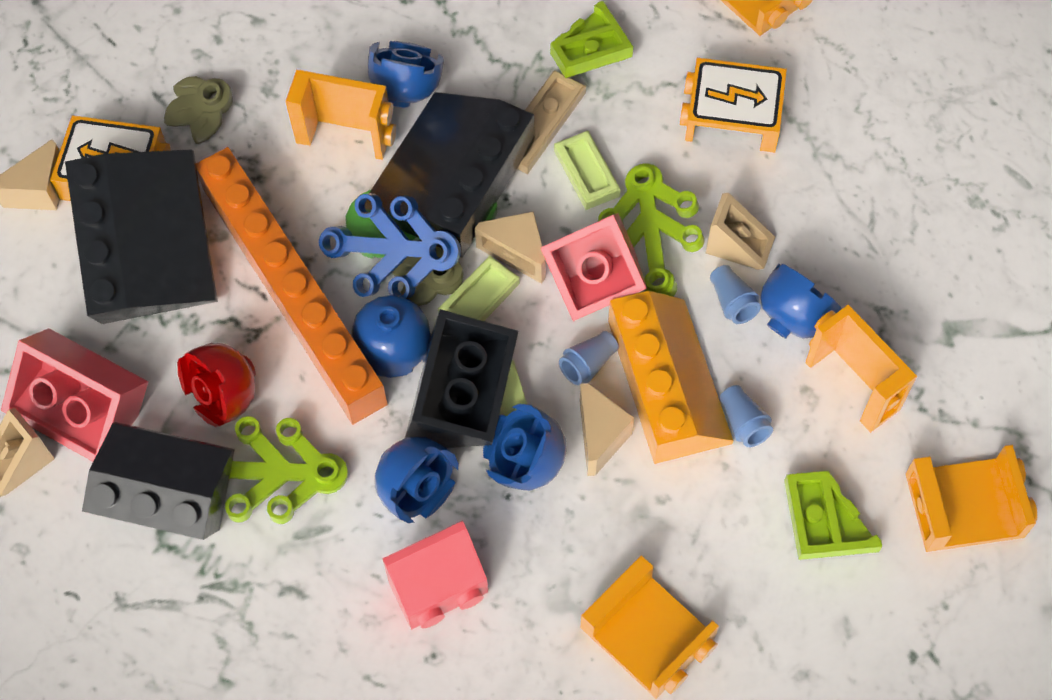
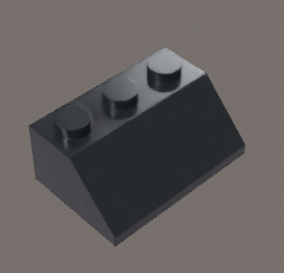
[405,309,519,448]
[82,422,235,540]

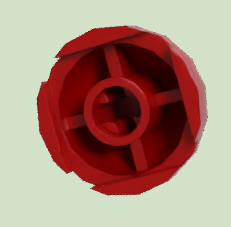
[177,343,256,427]

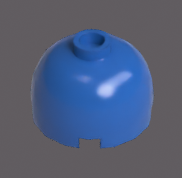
[368,41,444,108]
[760,264,842,339]
[351,295,431,378]
[483,404,567,491]
[375,437,459,523]

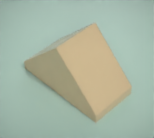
[0,139,60,210]
[706,193,775,270]
[475,212,546,284]
[579,383,634,476]
[0,408,54,497]

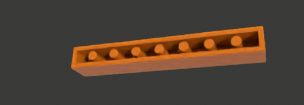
[196,147,388,425]

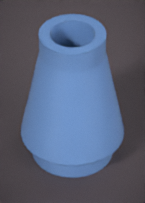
[710,265,761,324]
[559,331,619,385]
[720,385,773,447]

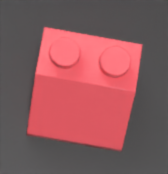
[540,213,647,321]
[382,521,488,630]

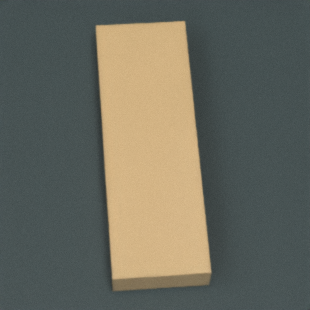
[517,70,586,175]

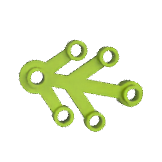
[598,163,705,297]
[225,416,348,524]

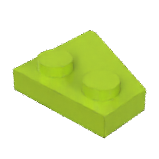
[550,1,633,78]
[784,471,882,560]

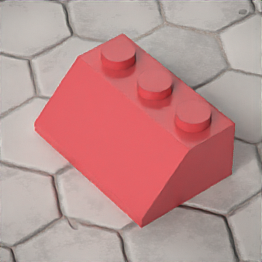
[1,328,149,461]

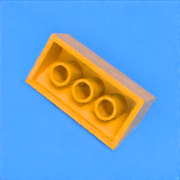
[608,291,733,464]

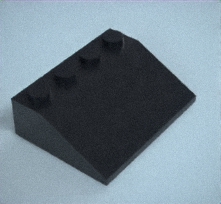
[365,92,535,258]
[65,150,218,324]

